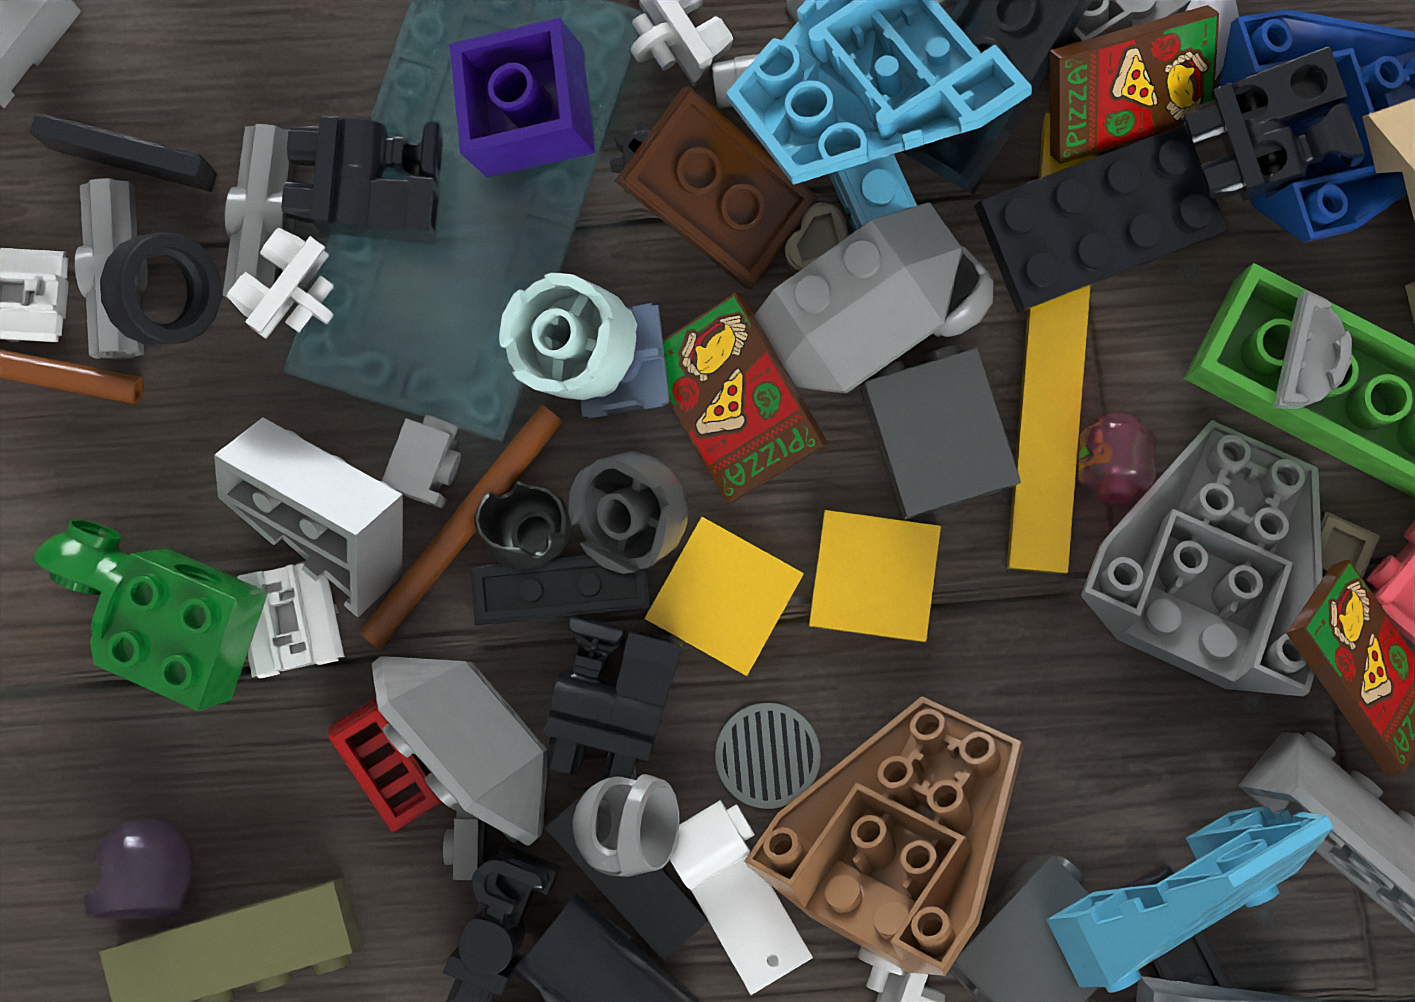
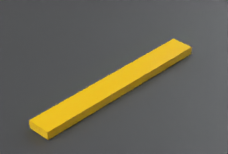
[1006,113,1101,574]

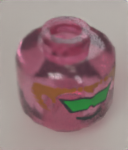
[1078,413,1156,505]

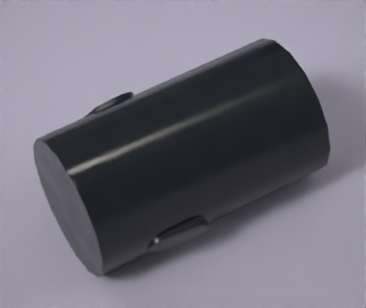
[513,894,704,1002]

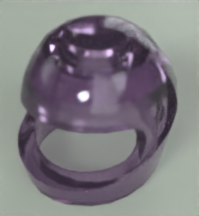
[83,818,194,919]

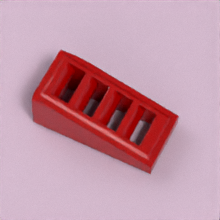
[328,698,442,833]

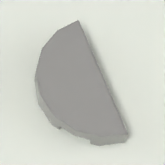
[1273,289,1352,409]

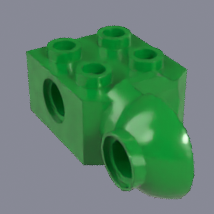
[33,519,268,711]

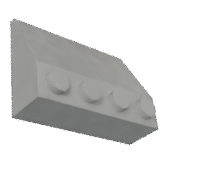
[1238,731,1415,935]

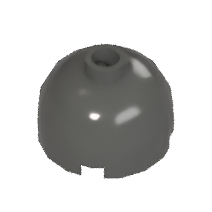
[568,451,689,574]

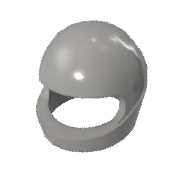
[573,774,679,877]

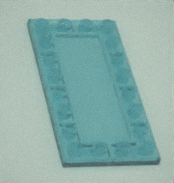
[283,0,645,443]

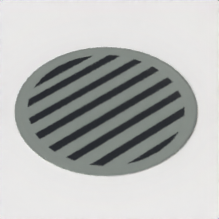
[715,703,821,809]

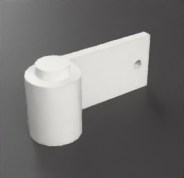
[670,800,813,995]

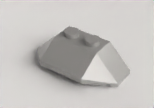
[754,202,963,393]

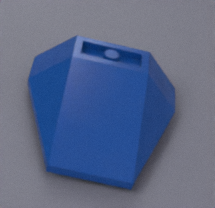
[1219,9,1415,242]

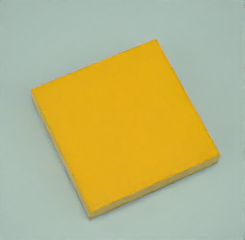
[809,510,941,643]
[644,517,804,676]

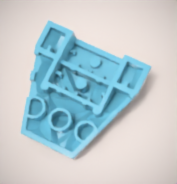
[726,0,1032,185]

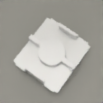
[0,248,69,343]
[238,561,345,679]

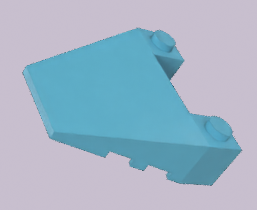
[1046,806,1334,993]

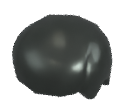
[474,481,572,570]

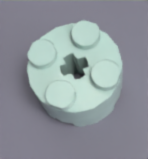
[499,273,637,400]

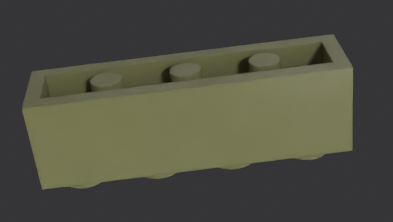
[99,877,364,1002]

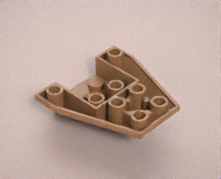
[744,696,1024,976]

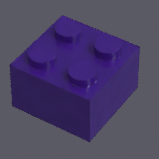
[449,17,595,178]

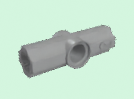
[223,124,295,300]
[75,178,148,360]

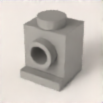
[382,415,461,510]

